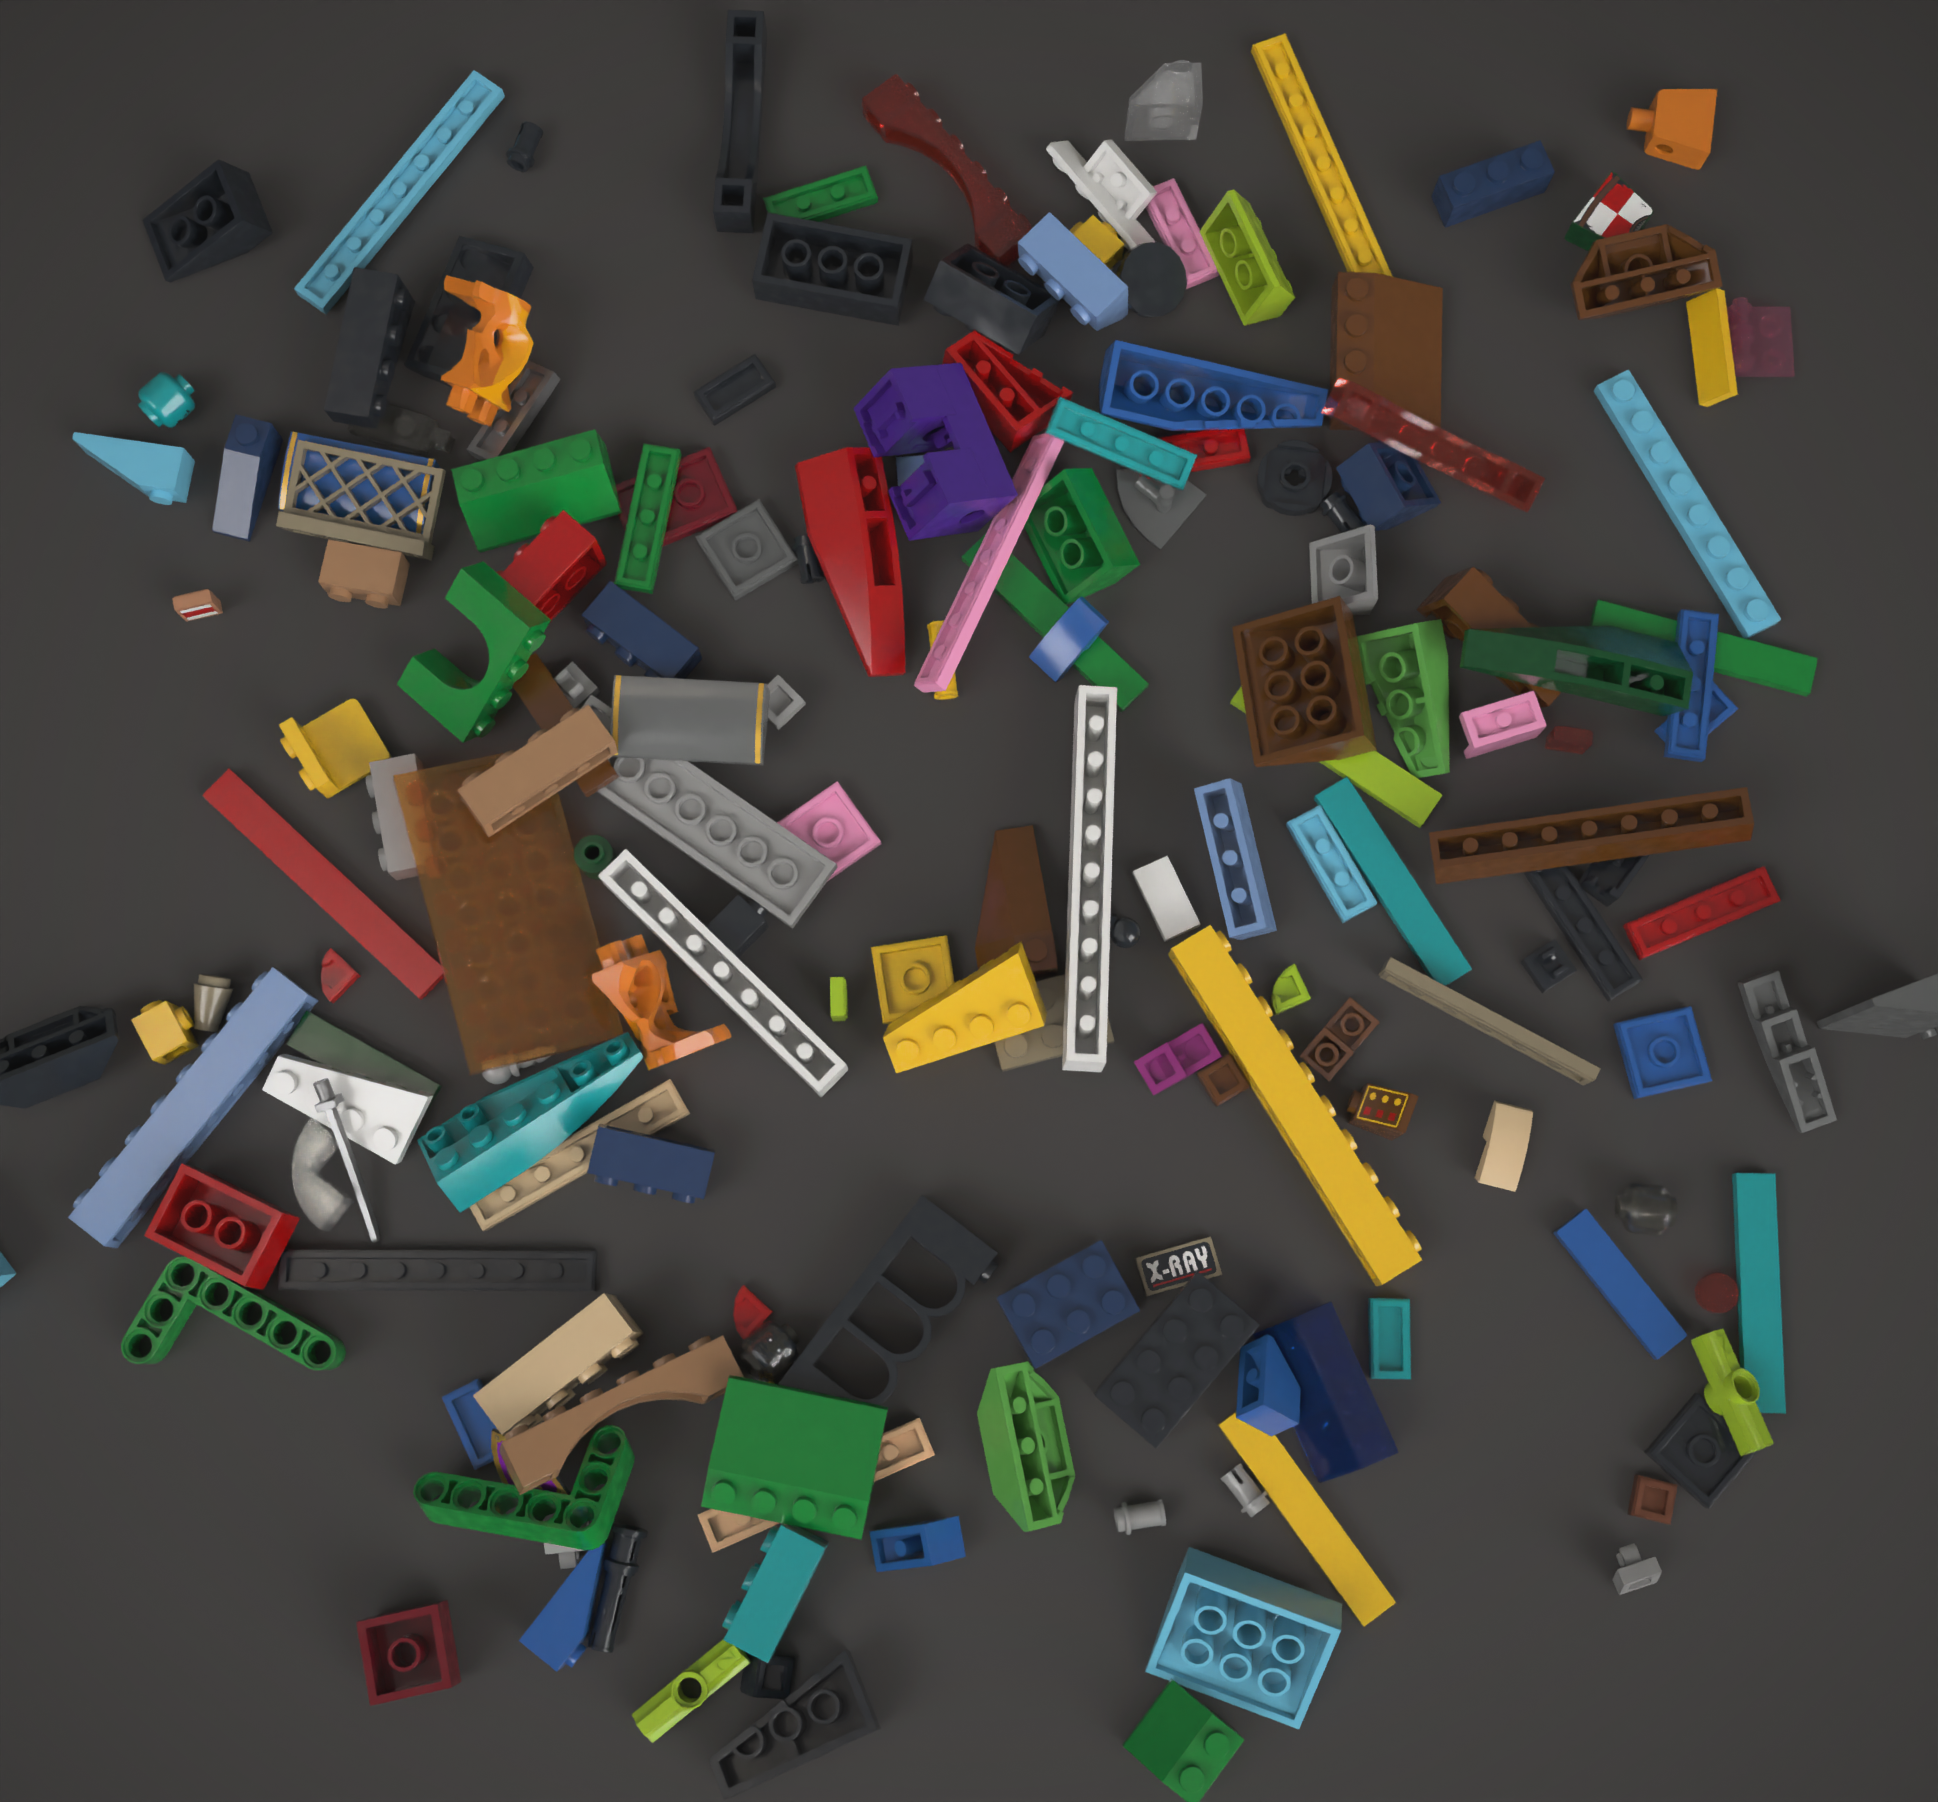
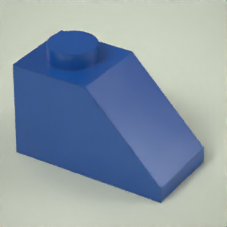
[1236,1334,1301,1436]
[870,1516,966,1572]

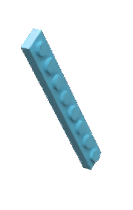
[294,70,505,315]
[1594,369,1781,639]

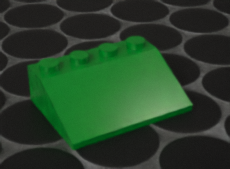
[701,1375,888,1540]

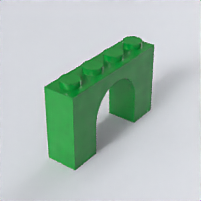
[397,561,551,743]

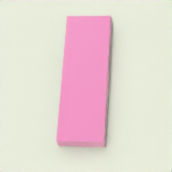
[1145,178,1219,290]

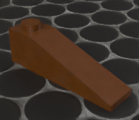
[975,825,1058,978]

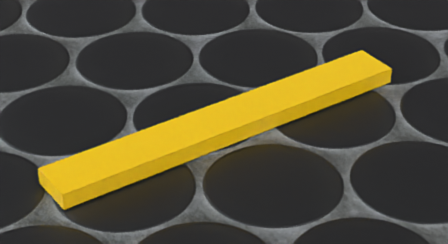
[1251,33,1393,277]

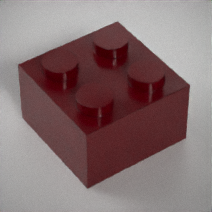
[356,1600,462,1706]

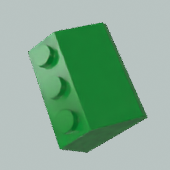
[1024,468,1140,605]

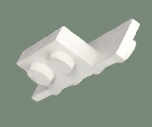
[1046,139,1157,250]

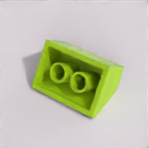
[1199,190,1295,326]

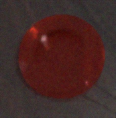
[1695,1273,1739,1313]

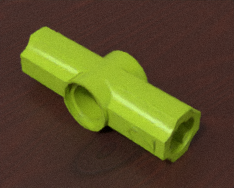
[1691,1329,1774,1456]
[631,1638,751,1743]

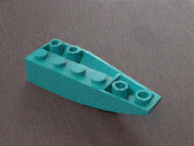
[417,1032,644,1213]

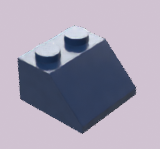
[1336,440,1441,531]

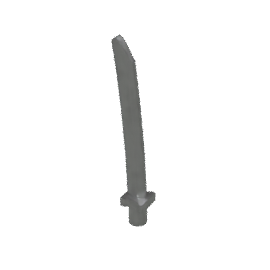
[313,1078,380,1242]

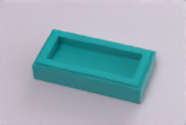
[1368,1298,1411,1379]

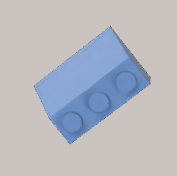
[1018,212,1128,331]

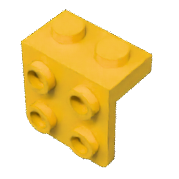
[279,699,391,799]

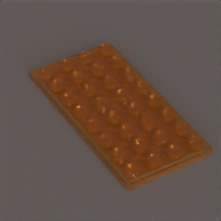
[393,750,624,1076]

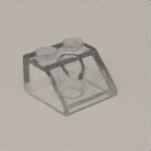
[1124,60,1203,141]

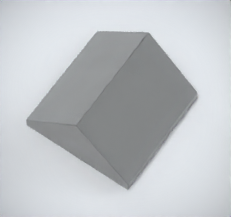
[1309,524,1378,615]

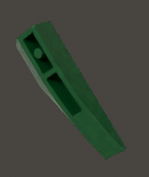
[1460,626,1693,717]

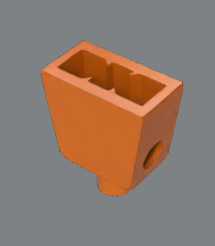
[1626,89,1717,170]

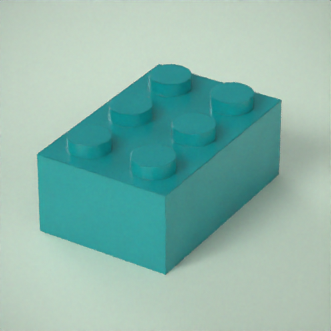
[722,1524,829,1663]

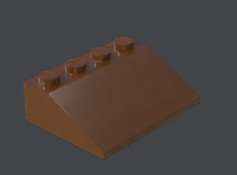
[1329,272,1443,433]
[1232,596,1377,767]

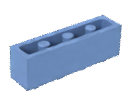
[1194,778,1277,940]

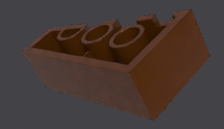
[1416,566,1561,708]

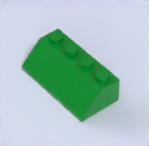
[451,429,622,553]

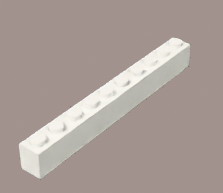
[1062,685,1117,1072]

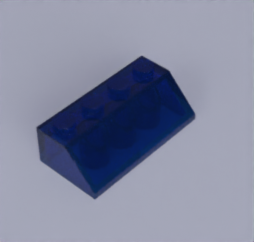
[1253,1302,1399,1483]

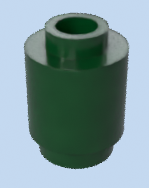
[574,835,617,880]

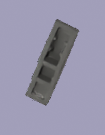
[1737,969,1837,1133]

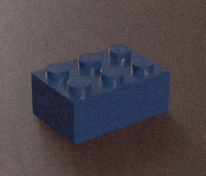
[996,1240,1140,1369]

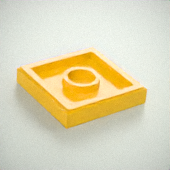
[871,935,955,1025]

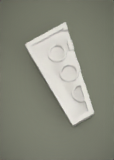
[262,1054,434,1165]

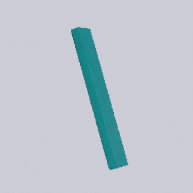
[1313,777,1472,986]
[1732,1173,1786,1414]

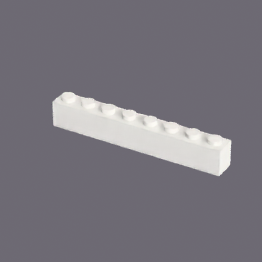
[598,849,848,1097]

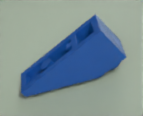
[519,1541,608,1672]

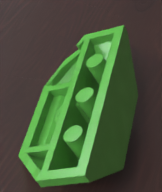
[977,1361,1075,1532]

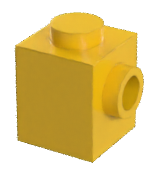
[1070,215,1124,270]
[131,1000,199,1065]

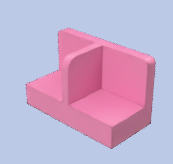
[1459,691,1547,759]

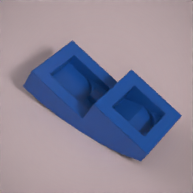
[1029,596,1109,682]

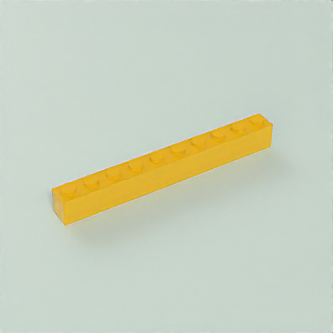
[1168,925,1422,1286]

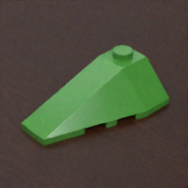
[1357,619,1450,778]

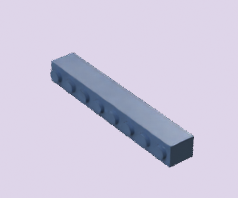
[68,967,319,1248]

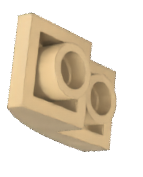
[1475,1100,1533,1192]

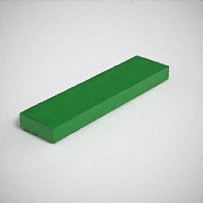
[614,443,681,594]

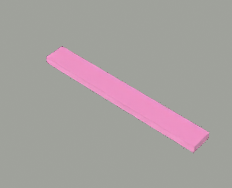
[914,434,1064,693]

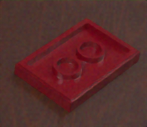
[616,446,738,547]

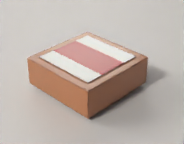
[172,589,223,622]

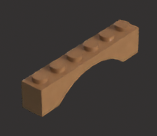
[499,1336,744,1495]

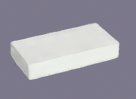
[1132,856,1200,942]

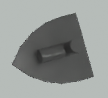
[1117,469,1207,550]

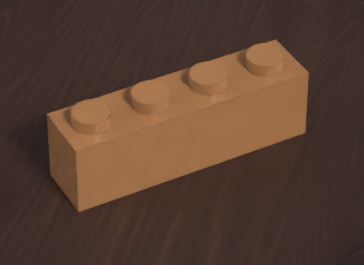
[457,704,618,837]

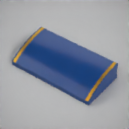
[278,431,441,534]

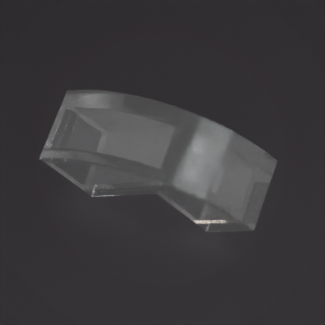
[292,1118,355,1232]

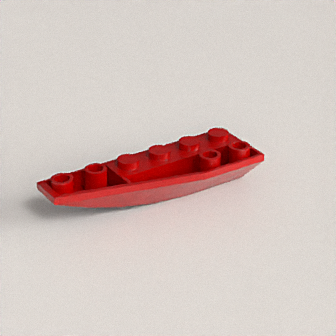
[795,447,906,677]

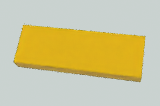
[1686,288,1738,407]

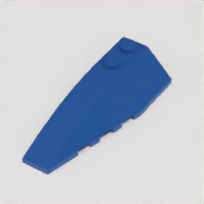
[1099,340,1328,431]

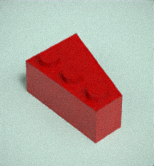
[942,330,1073,452]

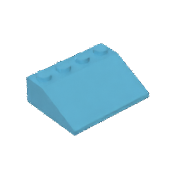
[1145,1547,1342,1729]

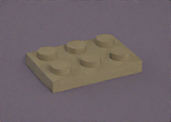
[994,974,1115,1072]

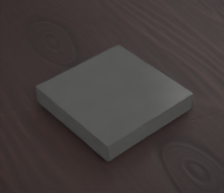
[695,499,799,601]

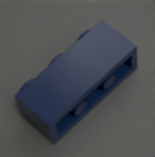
[1431,140,1555,228]
[582,581,702,679]
[587,1124,715,1203]

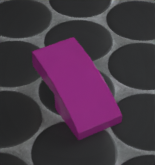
[1134,1023,1223,1095]

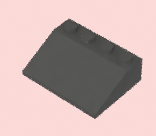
[1816,974,1938,1040]

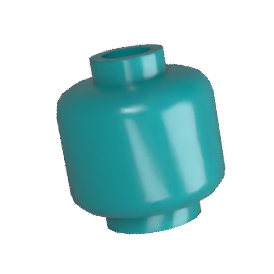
[137,372,195,428]

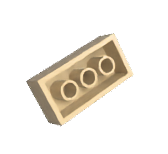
[473,1293,643,1435]

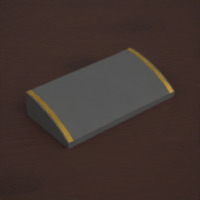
[611,675,770,766]

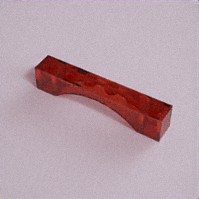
[862,74,1032,266]
[1321,378,1545,513]

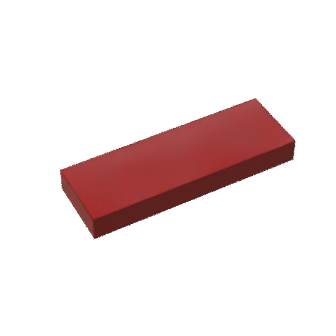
[1139,429,1251,479]

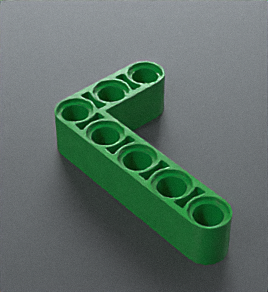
[121,1256,346,1370]
[413,1425,635,1550]

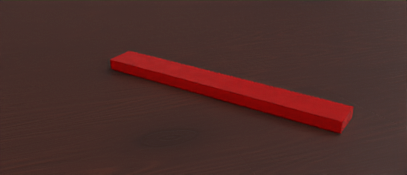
[202,769,448,1000]

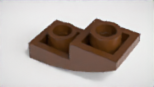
[1300,997,1380,1081]

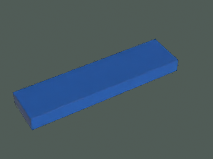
[1664,609,1719,762]
[1553,1208,1688,1360]

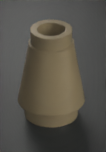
[194,974,233,1032]

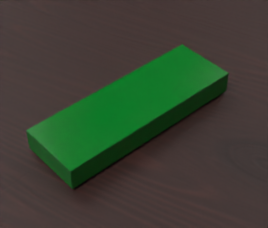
[763,165,878,222]

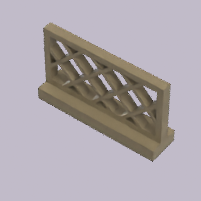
[276,440,446,561]

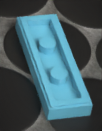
[1286,805,1377,923]

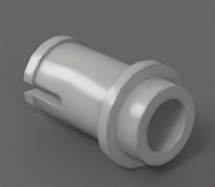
[1220,1463,1270,1517]
[1114,1499,1166,1535]

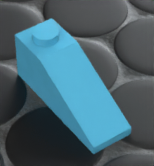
[72,432,195,505]

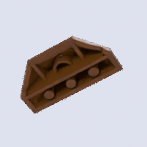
[1571,224,1722,320]

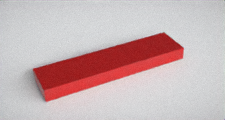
[1623,866,1781,960]

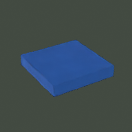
[1613,1006,1712,1099]

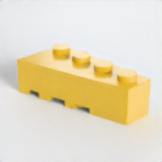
[883,942,1047,1073]

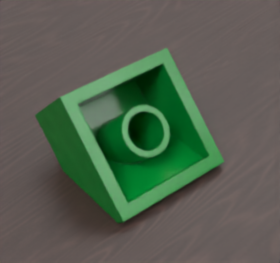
[1122,1678,1244,1802]

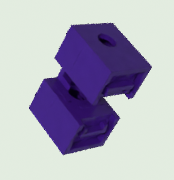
[853,363,1018,541]

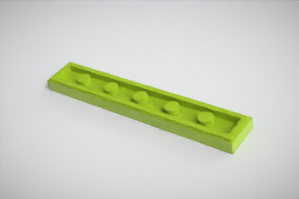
[1230,686,1443,828]

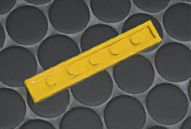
[1218,1411,1396,1627]

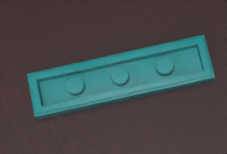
[1045,397,1197,491]

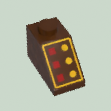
[1346,1083,1419,1141]

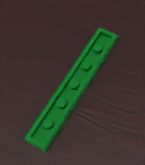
[962,534,1149,713]
[1590,600,1818,697]

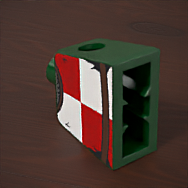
[1564,171,1654,251]

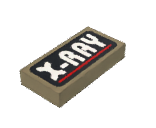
[1135,1236,1222,1296]

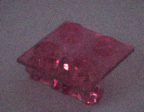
[1727,297,1795,377]

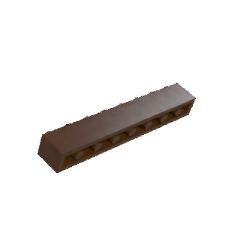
[1429,787,1754,884]

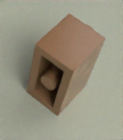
[318,540,410,608]

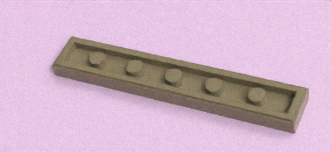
[1379,957,1601,1085]

